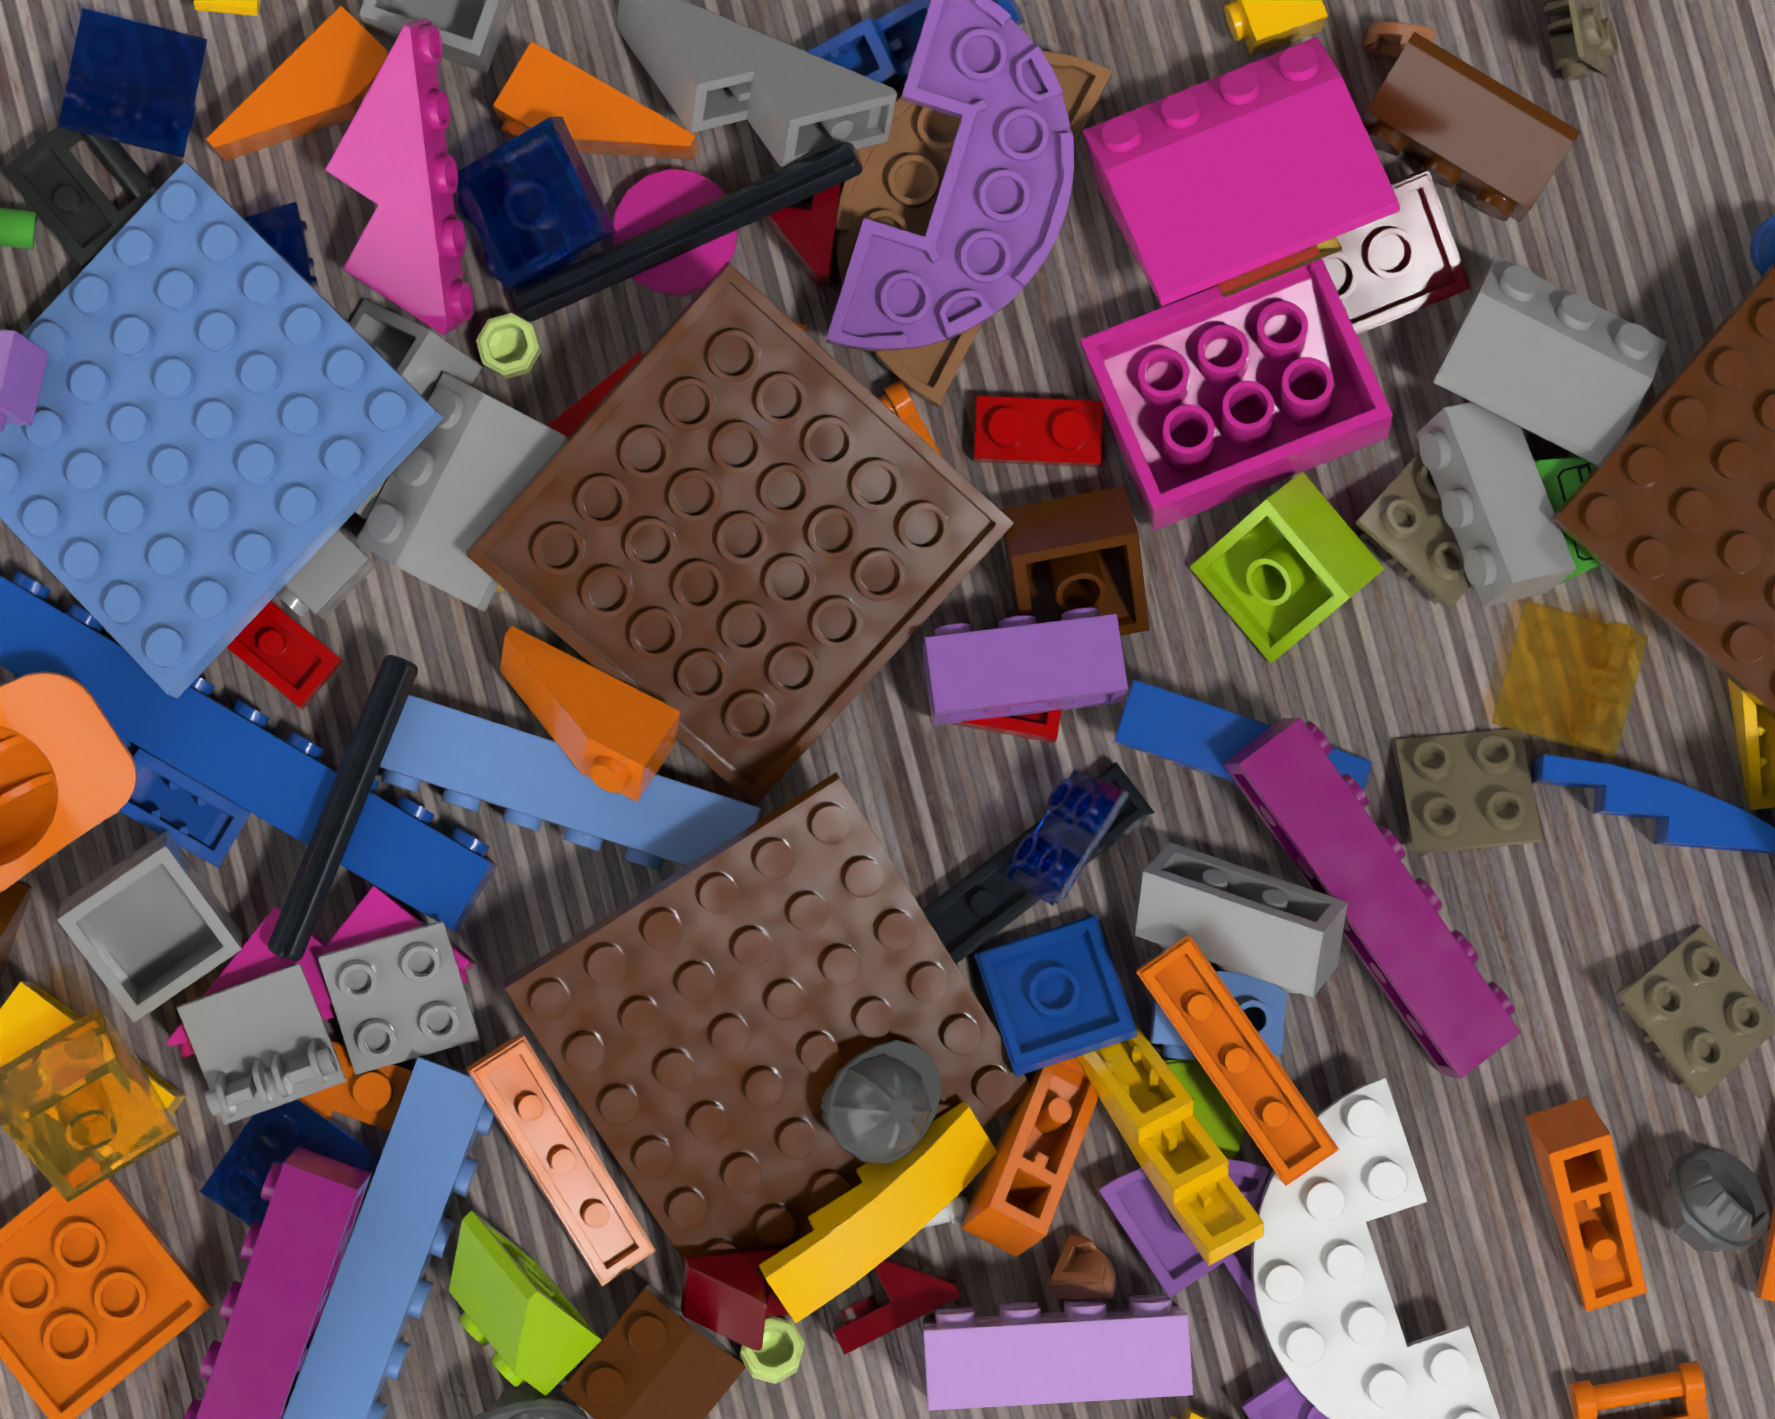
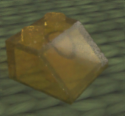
[0,1008,180,1202]

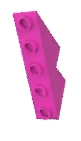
[325,18,473,335]
[166,885,476,1058]

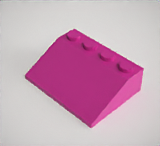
[1082,37,1400,307]
[1080,246,1393,531]

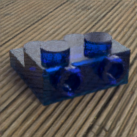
[457,117,616,290]

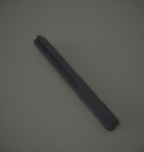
[513,141,863,321]

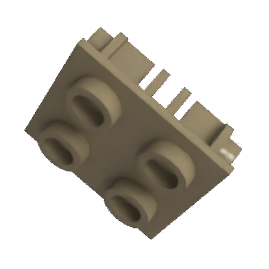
[1542,0,1618,81]
[1354,451,1472,608]
[1395,728,1542,856]
[1616,925,1775,1099]

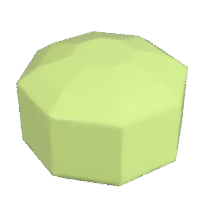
[476,313,541,379]
[740,1316,805,1384]

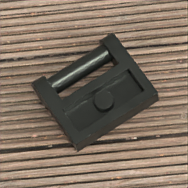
[2,102,162,269]

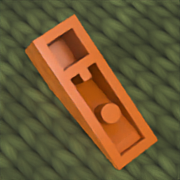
[206,6,389,161]
[493,41,699,160]
[500,625,681,802]
[961,1057,1099,1257]
[1525,1096,1647,1312]

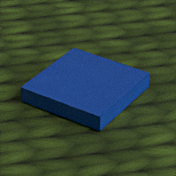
[974,914,1137,1077]

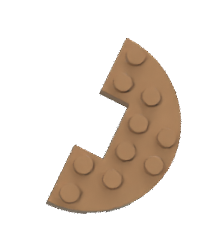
[836,50,1113,408]

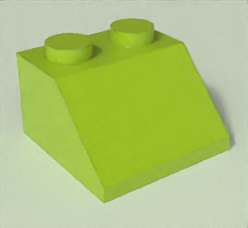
[1190,471,1385,664]
[449,1210,602,1396]

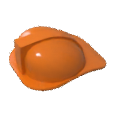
[0,671,137,893]

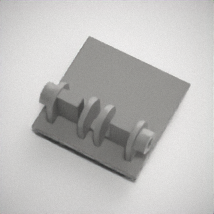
[318,920,480,1075]
[177,962,347,1125]

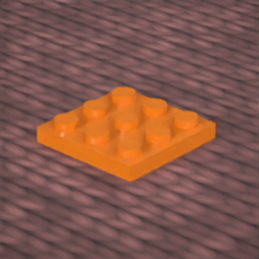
[0,1155,215,1419]

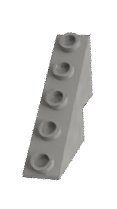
[616,0,897,168]

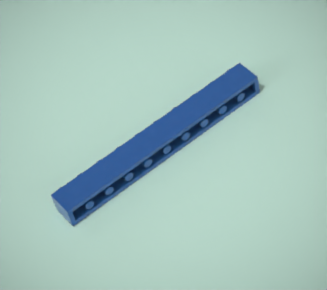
[0,571,497,931]

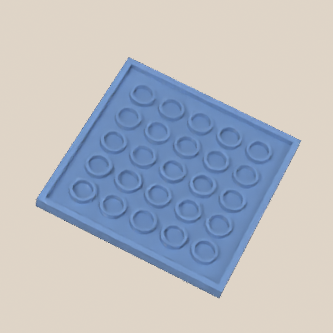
[0,162,444,699]

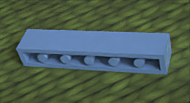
[379,695,762,871]
[283,1056,496,1419]

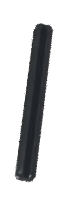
[268,655,418,961]

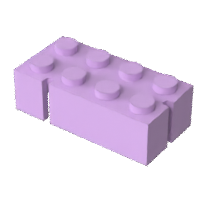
[922,1294,1193,1411]

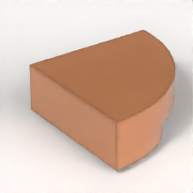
[1362,22,1437,61]
[1048,1234,1116,1299]

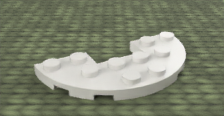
[1251,1077,1500,1419]

